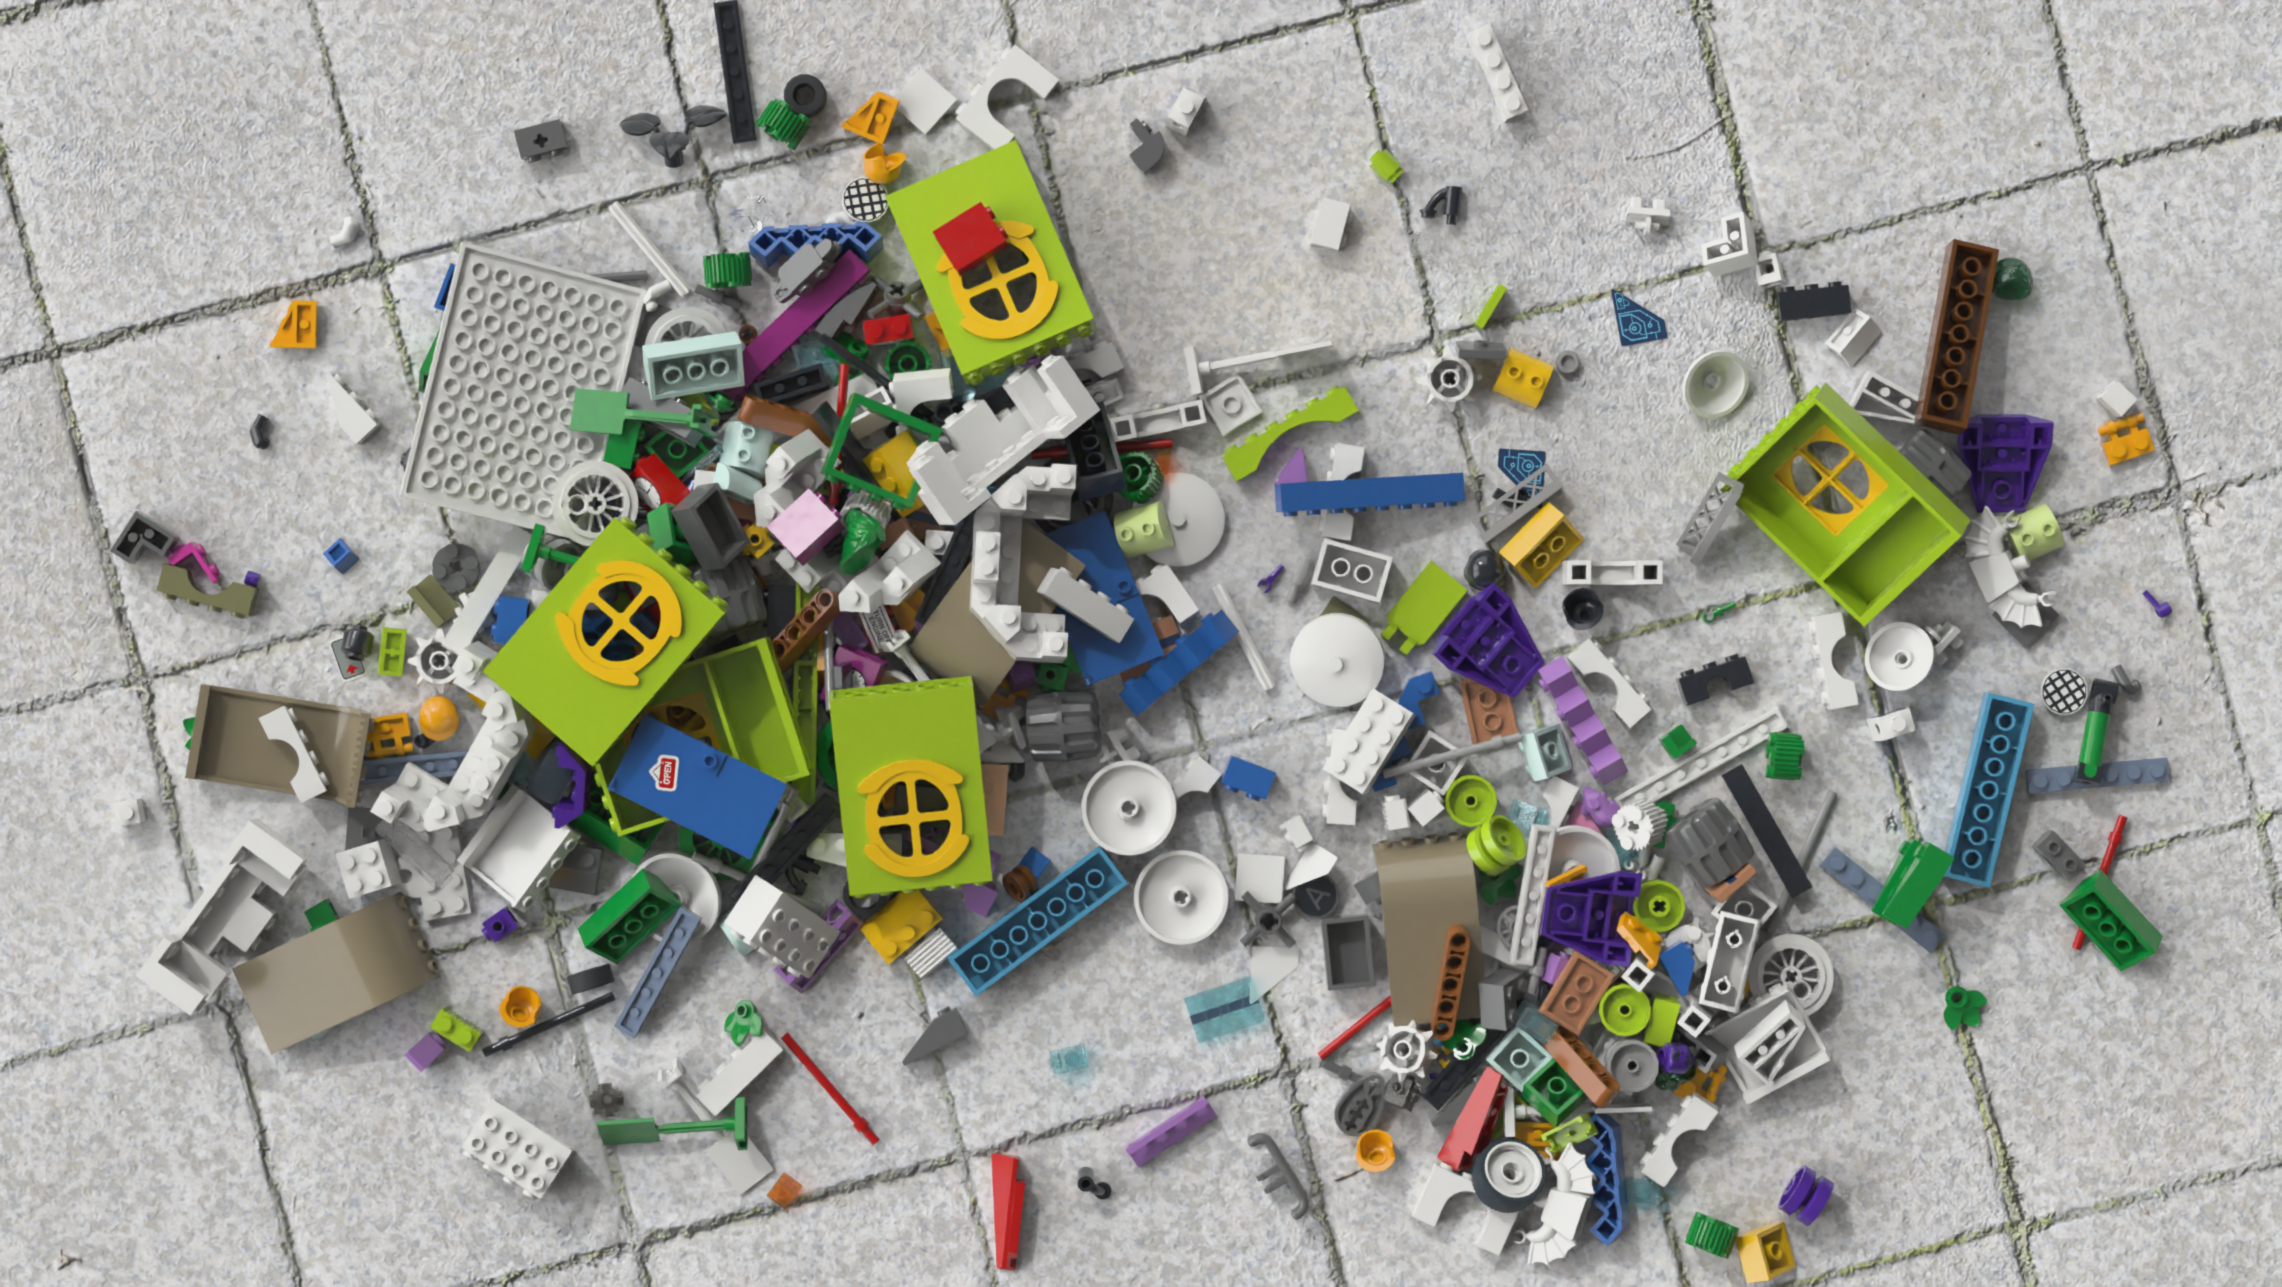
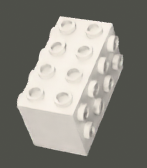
[724,875,840,979]
[461,1098,574,1200]

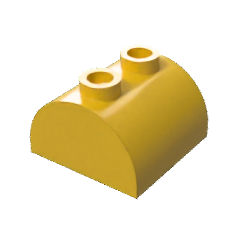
[1492,347,1554,409]

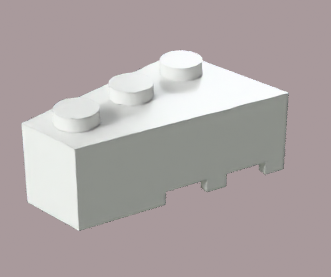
[1849,370,1919,426]
[1734,999,1806,1087]

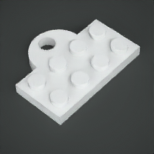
[396,824,472,921]

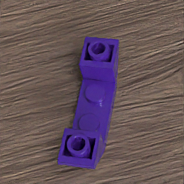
[552,741,592,829]

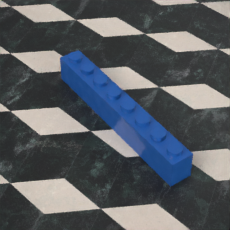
[1274,473,1465,517]

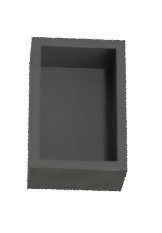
[671,482,750,571]
[1320,914,1375,991]

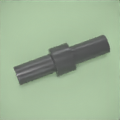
[695,284,742,310]
[1321,1059,1362,1082]

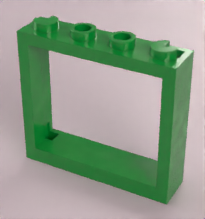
[820,393,942,511]

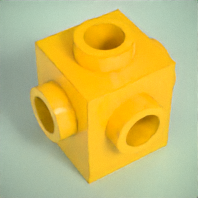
[741,523,775,561]

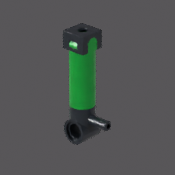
[2072,678,2119,787]

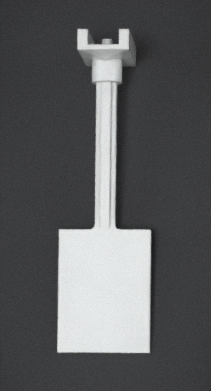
[1184,341,1334,395]
[879,630,996,754]
[658,1057,774,1195]
[1503,1087,1652,1137]

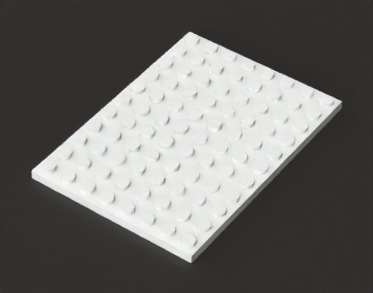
[399,242,646,539]

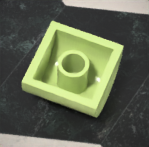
[1114,500,1174,558]
[2000,504,2064,562]

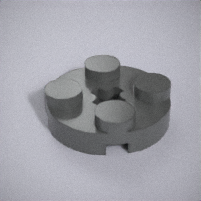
[432,544,480,591]

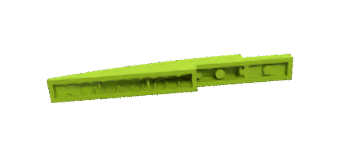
[792,582,821,803]

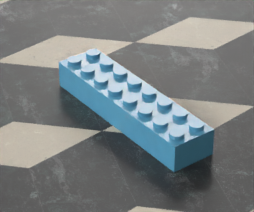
[1944,692,2035,888]
[947,845,1128,996]

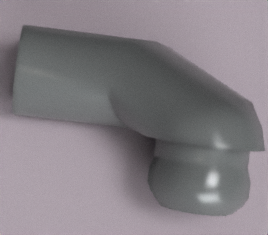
[2111,665,2142,695]

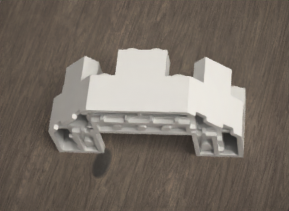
[907,355,1100,525]
[754,428,941,613]
[969,464,1076,663]
[370,641,536,832]
[136,819,307,1016]

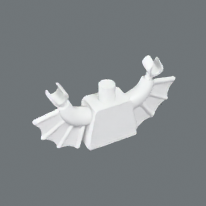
[1964,506,2057,628]
[1513,1142,1595,1265]

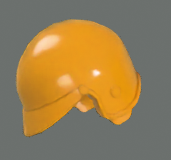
[863,143,906,184]
[418,696,459,741]
[499,986,542,1028]
[1356,1130,1396,1172]

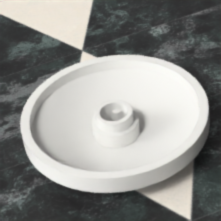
[1132,472,1225,567]
[1290,613,1385,707]
[1081,760,1176,856]
[1543,825,1620,907]
[1134,850,1228,945]
[632,851,722,943]

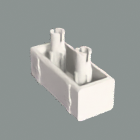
[1699,910,1761,1013]

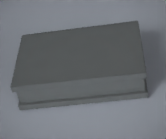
[893,780,951,828]

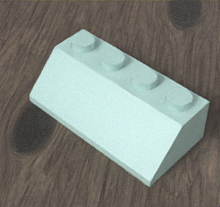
[642,331,745,400]

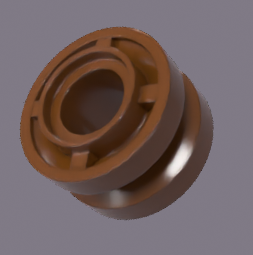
[1002,865,1039,903]

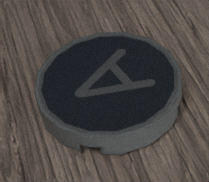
[1292,875,1339,919]

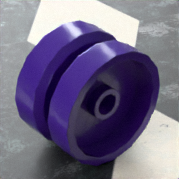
[1778,1165,1834,1226]

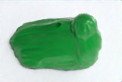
[839,509,886,575]

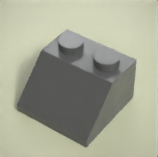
[549,844,604,896]

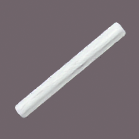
[609,201,691,297]
[1212,583,1275,691]

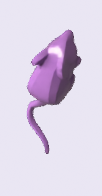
[1581,786,1621,828]

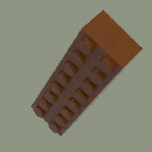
[1914,239,1999,435]

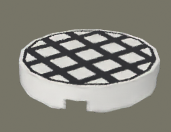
[842,177,888,224]
[2040,668,2087,715]

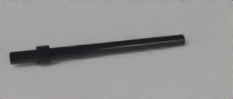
[818,332,934,420]
[482,992,616,1057]

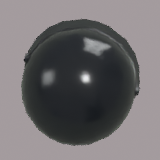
[1464,549,1506,591]
[1562,588,1604,630]

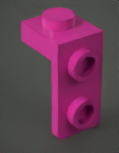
[167,542,221,584]

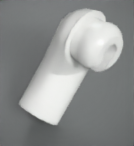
[826,211,855,225]
[643,280,672,312]

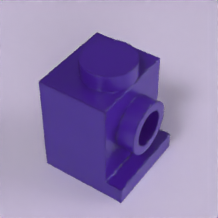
[481,906,520,943]

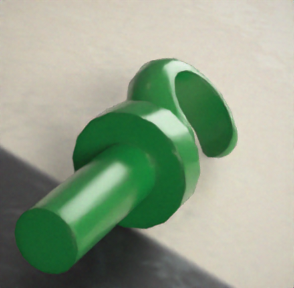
[1702,601,1737,623]

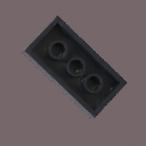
[1063,401,1126,501]

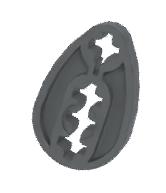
[1334,1072,1386,1137]

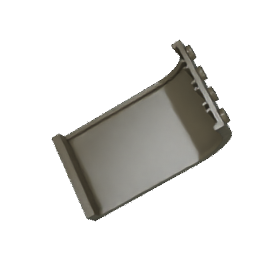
[909,519,1086,709]
[185,684,375,808]
[1372,832,1485,1027]
[232,892,441,1055]

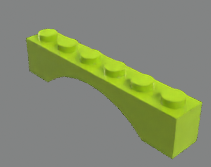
[1222,385,1359,482]

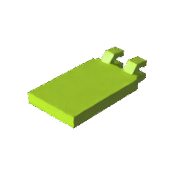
[1380,561,1468,655]

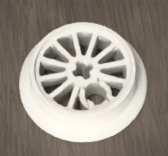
[645,307,726,345]
[552,461,638,547]
[1748,934,1834,1016]

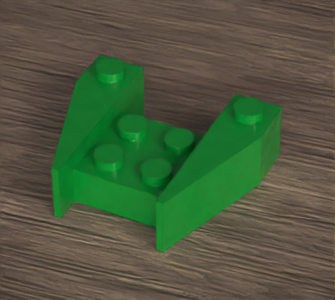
[1871,838,1954,929]

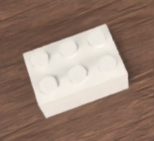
[1311,538,1393,603]

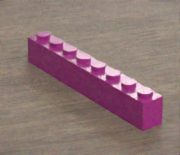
[722,249,871,401]

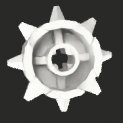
[1417,347,1482,412]
[408,628,458,693]
[1657,917,1715,978]
[1376,1020,1438,1083]

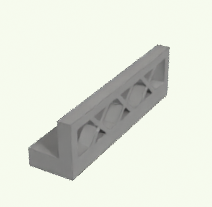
[1470,464,1563,543]
[1676,472,1744,566]

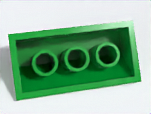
[568,775,666,866]
[578,868,682,965]
[2059,870,2163,972]

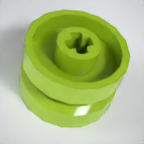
[1443,774,1497,827]
[1466,815,1527,876]
[1632,879,1685,932]
[1598,983,1651,1036]

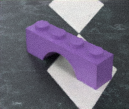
[911,847,999,918]

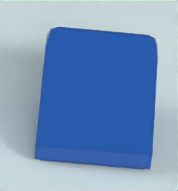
[323,538,359,574]
[1018,846,1051,879]

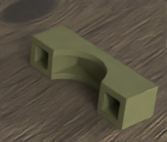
[156,563,259,619]

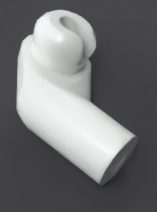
[330,216,359,248]
[1624,846,1651,873]
[1635,854,1665,883]

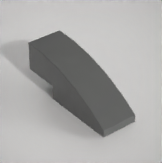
[815,282,880,341]

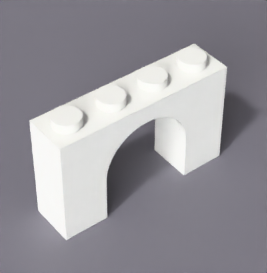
[955,45,1059,150]
[889,368,956,454]
[1562,560,1663,585]
[1135,564,1200,626]
[1621,953,1715,1038]
[1412,1162,1519,1256]

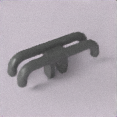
[1247,1133,1309,1220]

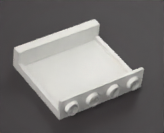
[457,784,581,912]
[1704,982,1831,1104]

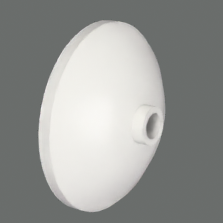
[1683,350,1749,418]
[1865,622,1935,692]

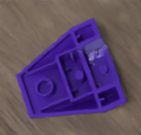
[1957,414,2054,513]
[1432,583,1545,698]
[1540,871,1643,967]

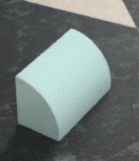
[713,463,763,504]

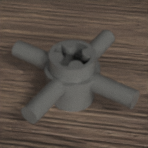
[867,275,924,322]
[1240,891,1297,948]

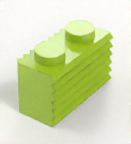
[429,1007,484,1053]

